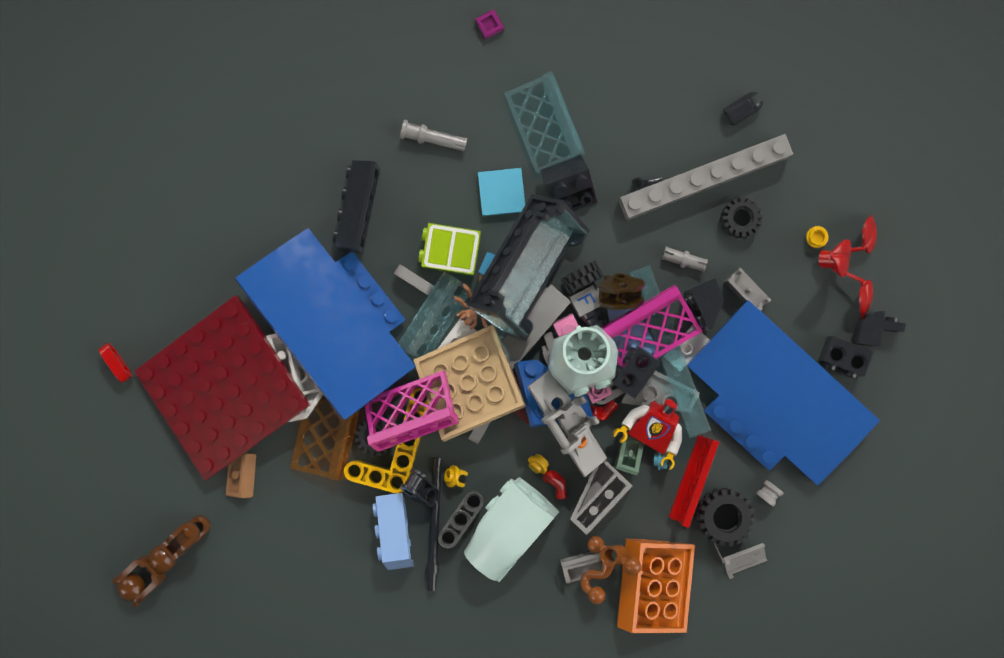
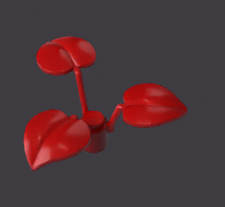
[819,215,877,318]

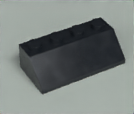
[333,160,380,254]

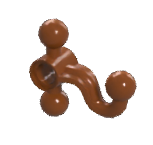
[581,536,642,604]

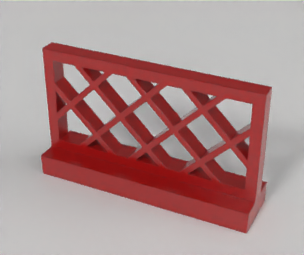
[668,434,719,528]

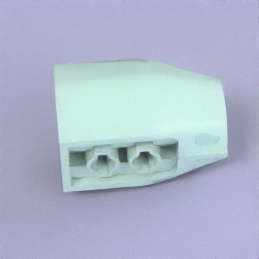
[548,325,618,397]
[464,477,559,582]

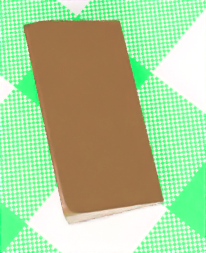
[226,453,256,498]

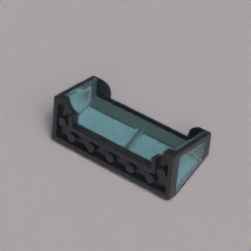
[466,194,590,341]

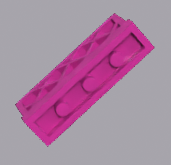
[601,284,703,376]
[365,370,459,452]

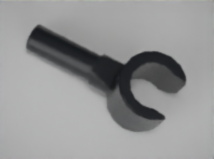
[632,177,662,191]

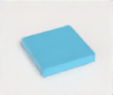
[478,168,525,216]

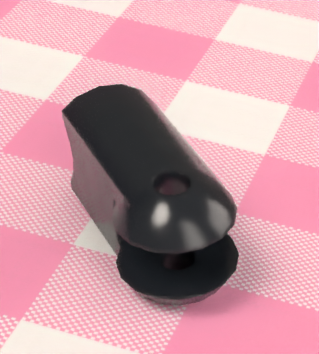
[723,92,763,126]

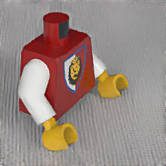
[613,399,682,470]

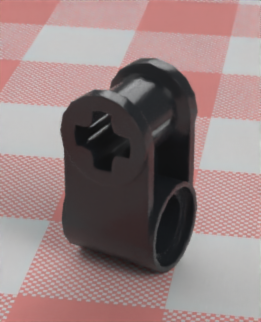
[400,468,440,507]

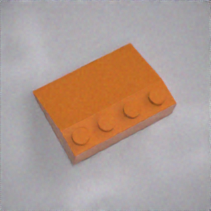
[617,539,695,633]

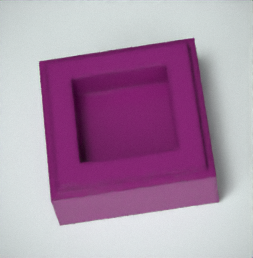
[475,9,504,40]

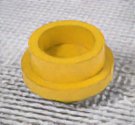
[806,226,828,248]
[528,454,549,474]

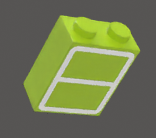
[418,223,481,276]

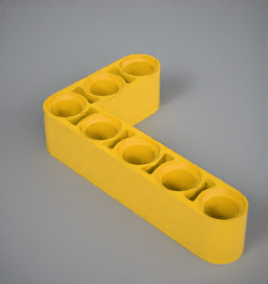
[344,387,429,493]

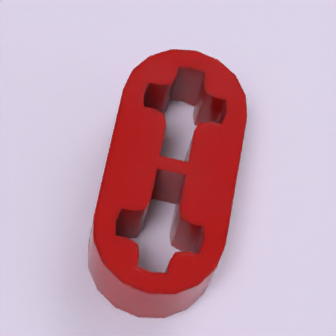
[98,343,133,383]

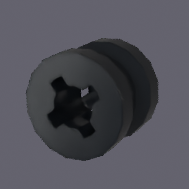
[579,307,606,327]

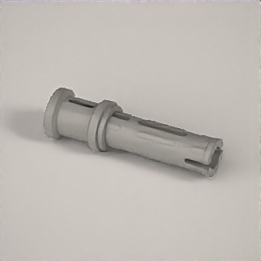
[400,119,467,152]

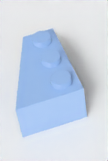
[373,493,414,570]

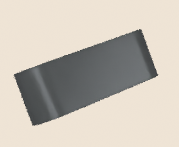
[438,490,484,549]

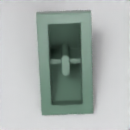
[613,435,644,475]

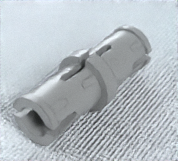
[662,246,708,273]

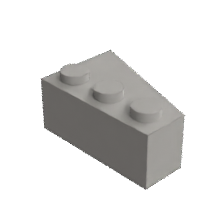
[571,460,633,535]

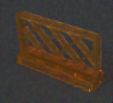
[290,398,359,481]

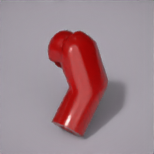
[590,400,619,421]
[542,470,567,499]

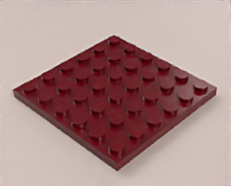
[134,295,311,481]

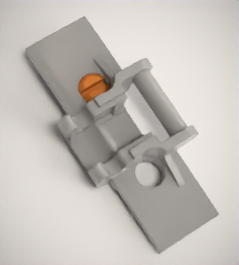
[528,370,607,477]

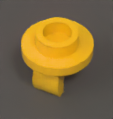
[444,465,468,488]

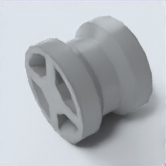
[755,480,784,507]

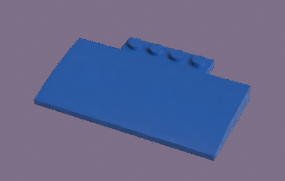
[235,228,416,421]
[687,300,880,486]

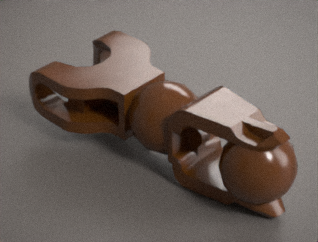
[112,515,211,607]

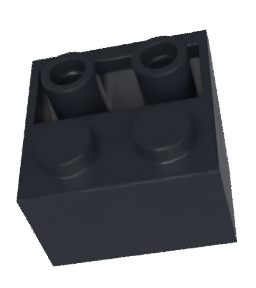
[540,155,598,216]
[683,278,724,331]

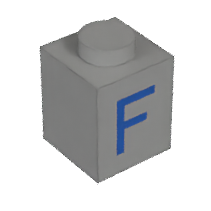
[569,285,600,318]

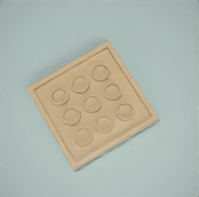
[413,325,526,442]

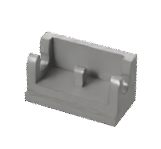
[724,267,771,311]
[560,552,604,584]

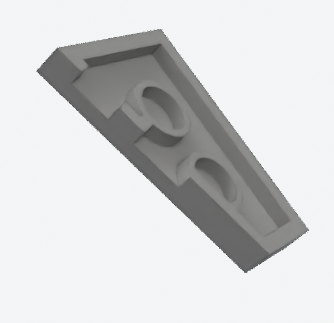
[621,371,700,413]

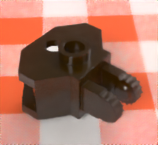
[599,273,645,310]

